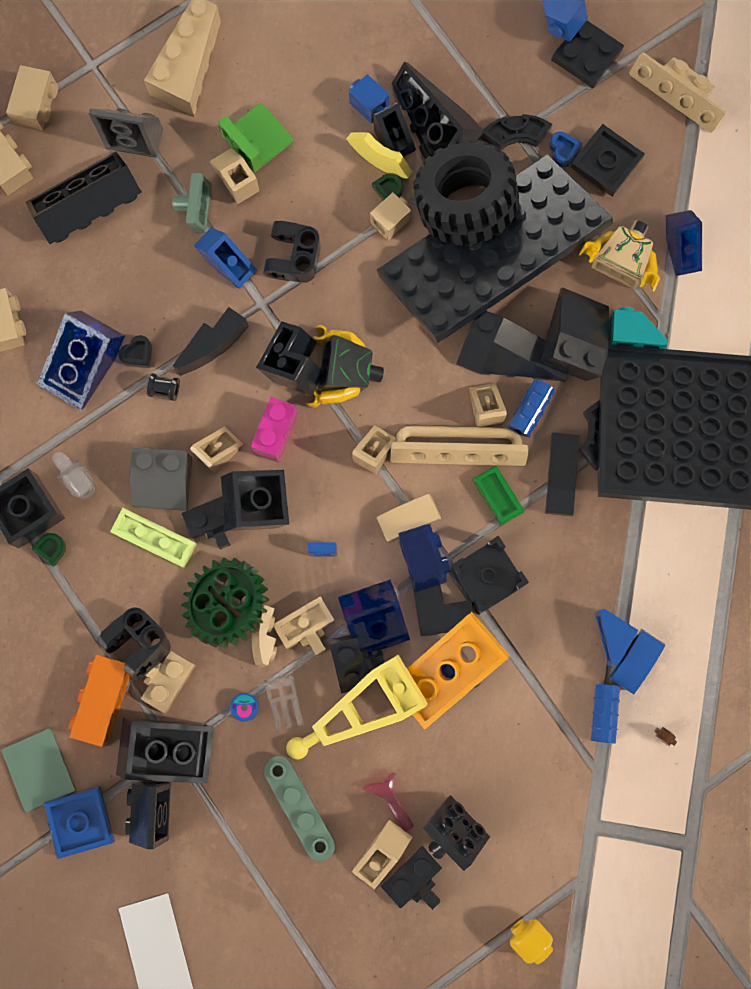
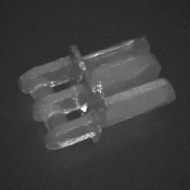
[52,452,96,499]
[264,673,304,732]

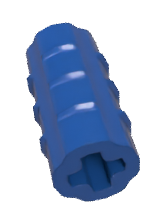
[508,379,555,438]
[591,684,620,744]

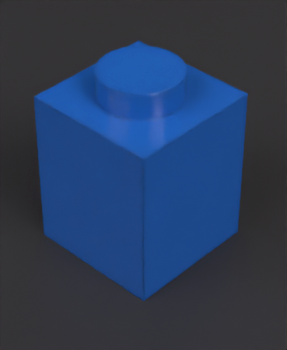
[349,74,390,124]

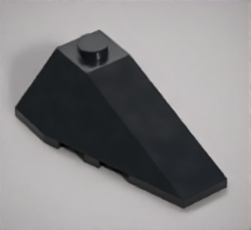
[391,62,484,159]
[456,310,568,382]

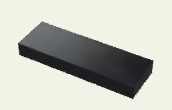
[545,433,580,517]

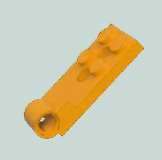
[383,612,510,729]

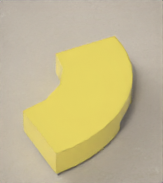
[346,132,413,179]

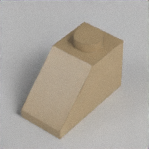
[352,820,412,889]

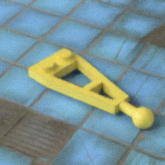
[286,655,428,760]

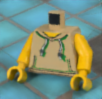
[579,221,660,292]

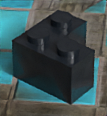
[256,321,325,396]

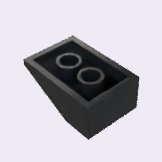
[539,287,609,381]
[116,718,214,783]
[125,782,171,849]

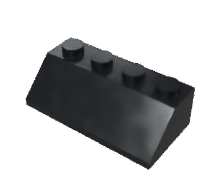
[26,151,142,244]

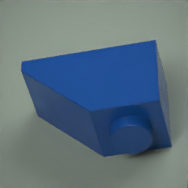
[542,0,588,41]
[194,227,257,289]

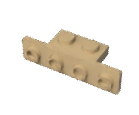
[629,52,726,133]

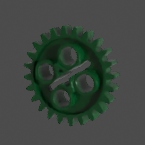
[181,557,269,648]

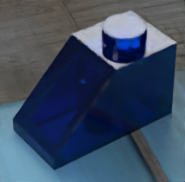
[666,210,702,276]

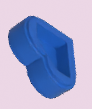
[549,132,583,167]

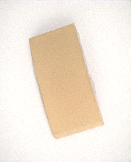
[376,494,441,542]
[252,605,277,667]

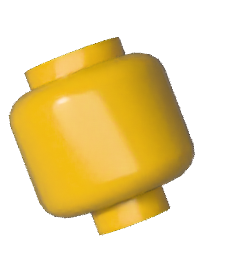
[510,918,553,965]

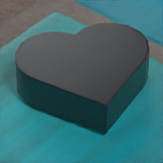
[118,335,152,368]

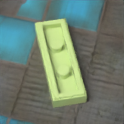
[110,508,197,568]

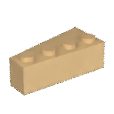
[144,0,221,117]

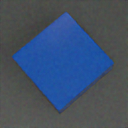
[308,542,337,557]

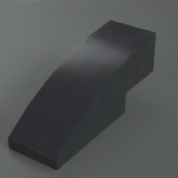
[173,307,249,376]

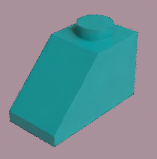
[609,307,668,349]

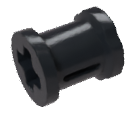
[147,373,180,401]

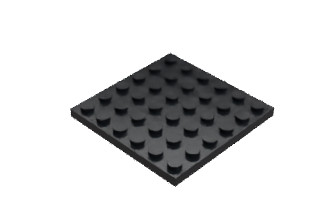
[598,344,751,510]

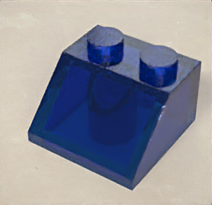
[338,580,410,651]

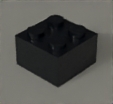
[0,468,65,548]
[221,470,289,531]

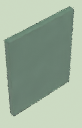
[1,728,76,813]

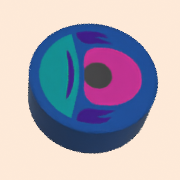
[230,693,259,721]

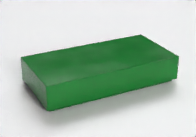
[473,465,525,526]

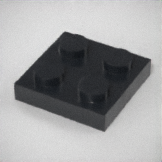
[551,20,624,88]
[570,124,645,197]

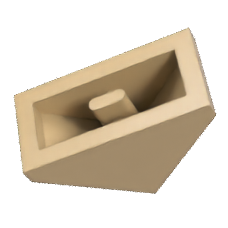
[469,383,507,427]
[352,425,395,474]
[190,426,244,475]

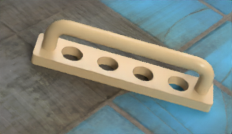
[390,426,528,466]

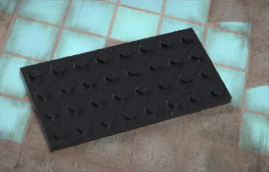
[377,155,613,344]

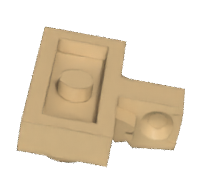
[273,596,335,657]
[141,651,196,714]

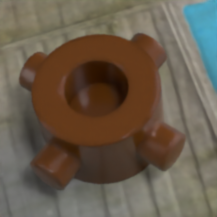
[655,727,677,747]

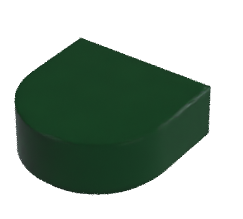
[372,173,403,201]
[31,533,66,566]

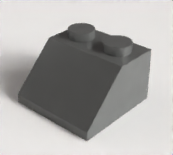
[130,448,192,511]

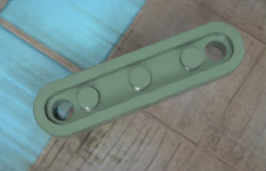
[264,756,335,861]

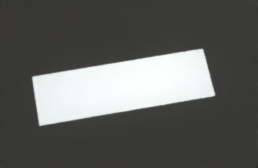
[118,893,193,989]

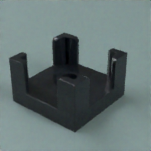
[450,535,529,615]

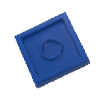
[43,786,115,859]

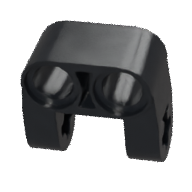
[263,221,321,283]
[97,607,171,680]

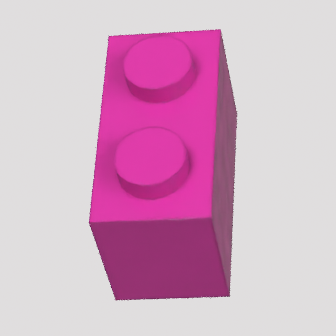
[251,396,298,462]

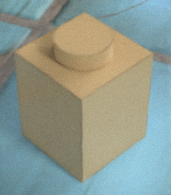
[370,192,411,241]

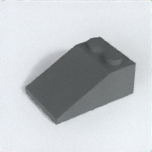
[89,108,163,158]

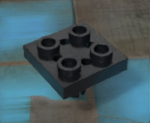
[423,795,490,871]

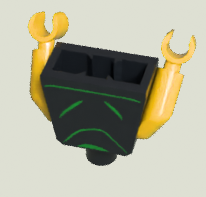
[305,325,384,408]

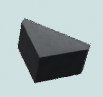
[374,102,416,157]

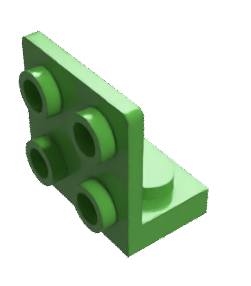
[218,103,293,173]

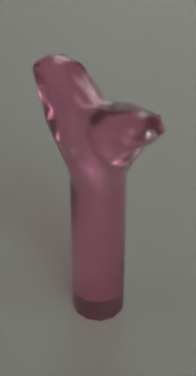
[363,772,414,832]

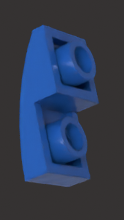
[610,629,665,694]

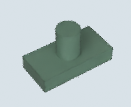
[172,173,212,233]

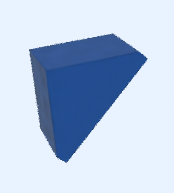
[595,609,639,666]

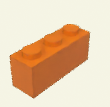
[68,655,130,747]

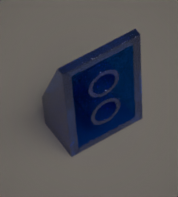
[37,311,125,410]

